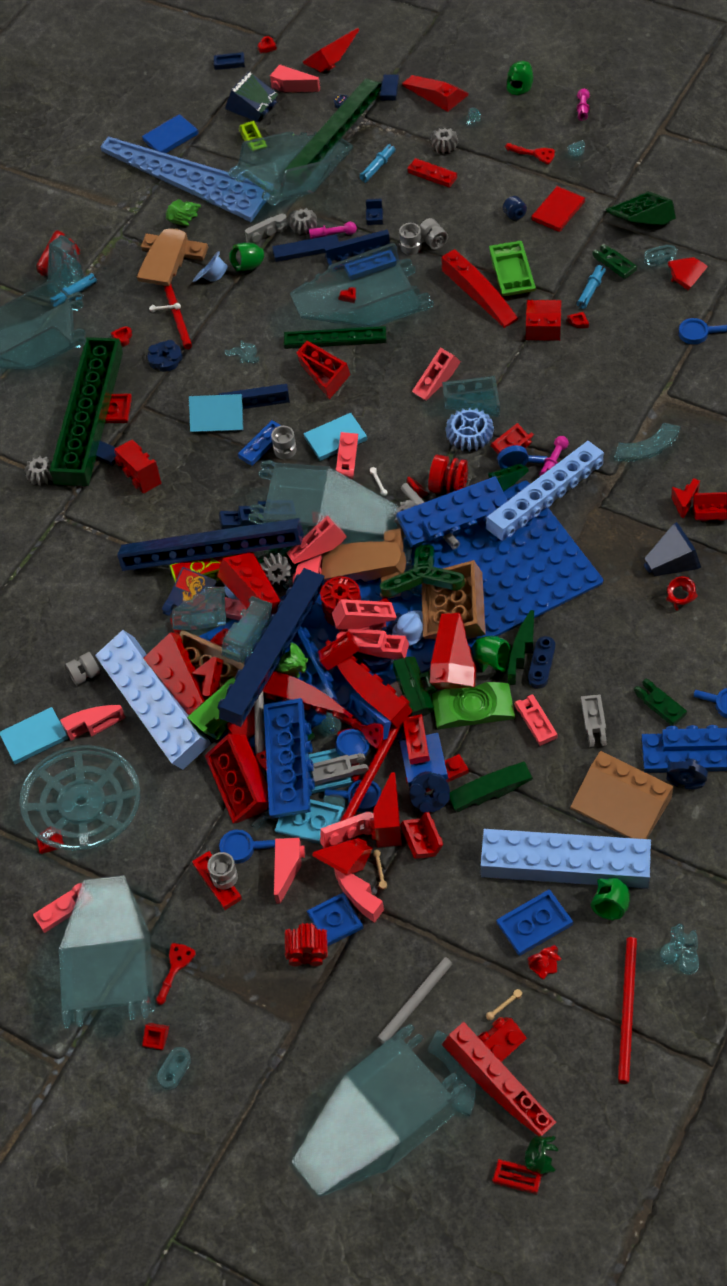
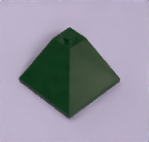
[606,191,676,225]

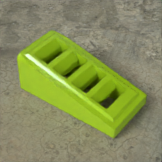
[239,121,266,152]

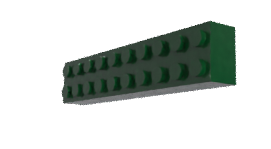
[50,337,123,486]

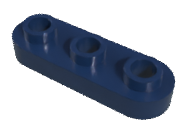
[528,636,555,689]

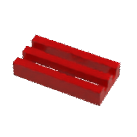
[493,1159,542,1195]

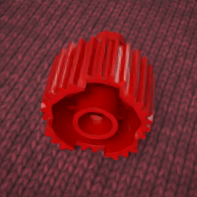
[285,923,328,966]

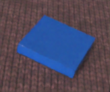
[307,892,363,947]

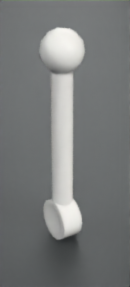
[149,303,181,312]
[370,467,387,496]

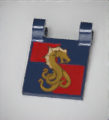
[162,567,217,627]

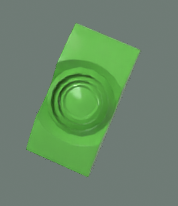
[489,241,536,297]
[432,682,515,730]

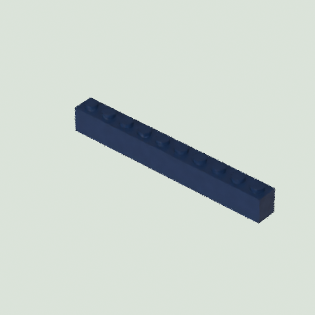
[117,518,304,571]
[218,568,325,727]

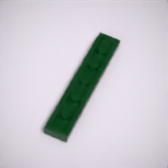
[284,326,387,349]

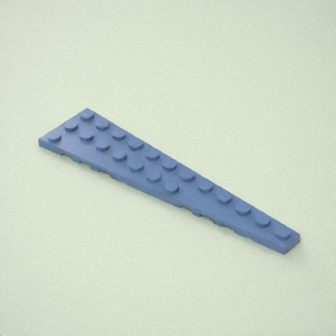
[101,137,274,222]

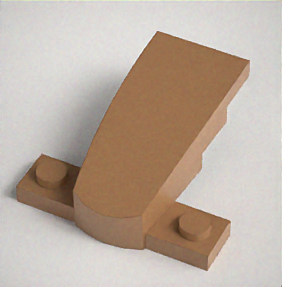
[137,229,208,286]
[321,528,406,599]

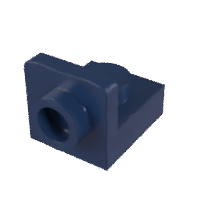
[366,199,383,225]

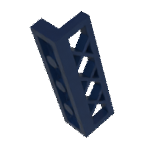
[324,230,394,271]
[219,384,290,409]

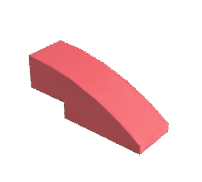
[348,629,409,660]
[60,705,125,741]
[334,869,384,923]

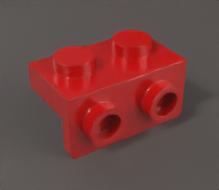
[490,423,534,454]
[693,492,727,521]
[400,812,443,859]
[478,1017,527,1062]

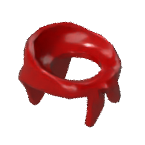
[666,576,698,611]
[527,945,561,979]

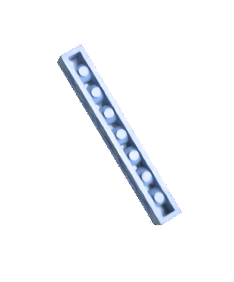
[486,441,604,541]

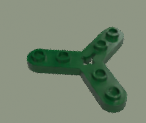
[380,544,465,597]

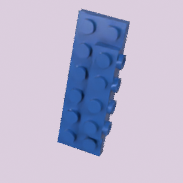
[396,476,508,548]
[259,623,337,720]
[263,698,315,818]
[641,725,727,773]

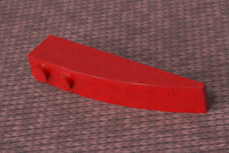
[442,249,518,328]

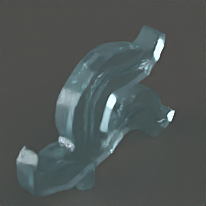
[225,340,259,363]

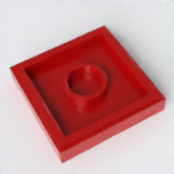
[105,394,132,423]

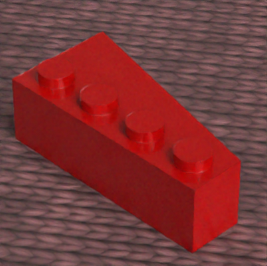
[217,552,280,622]
[143,632,209,715]

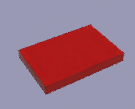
[532,186,585,232]

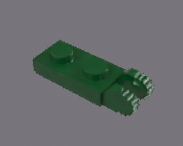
[592,244,637,279]
[633,678,687,726]

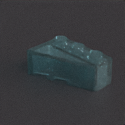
[47,235,84,294]
[442,376,500,417]
[172,587,226,630]
[221,596,272,663]

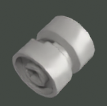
[419,218,448,250]
[399,223,422,255]
[271,425,297,459]
[65,652,100,686]
[208,852,238,889]

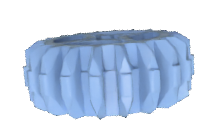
[445,407,494,452]

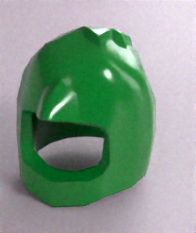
[507,61,533,95]
[229,242,264,271]
[472,636,510,672]
[590,878,630,920]

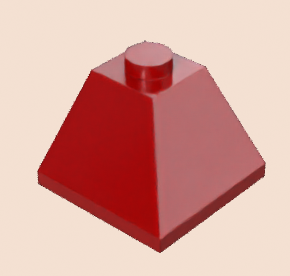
[312,838,373,875]

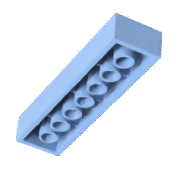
[95,630,212,769]
[481,829,651,888]

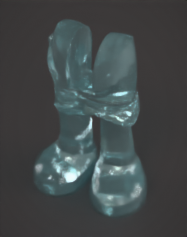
[660,924,699,975]

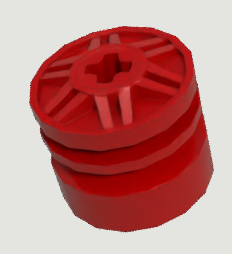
[428,454,468,494]
[320,576,361,627]

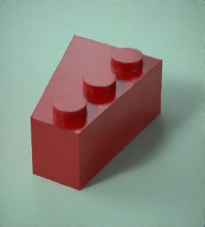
[296,341,351,400]
[114,439,162,494]

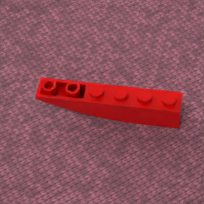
[325,640,413,728]
[263,671,353,720]
[442,1022,556,1136]

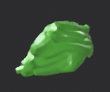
[166,199,201,226]
[274,643,308,678]

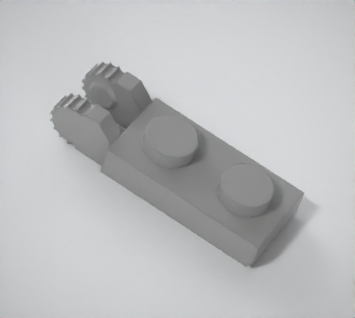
[245,214,288,243]
[581,695,607,747]
[311,753,368,785]

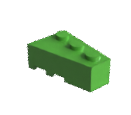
[187,677,235,740]

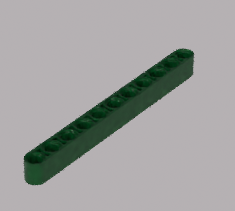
[283,78,382,185]

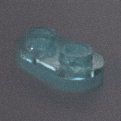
[644,244,677,266]
[157,1047,191,1090]

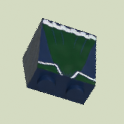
[225,72,278,122]

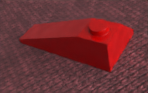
[302,28,359,72]
[402,75,468,112]
[430,613,476,689]

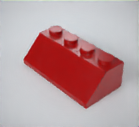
[205,734,269,823]

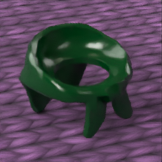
[525,1135,558,1175]

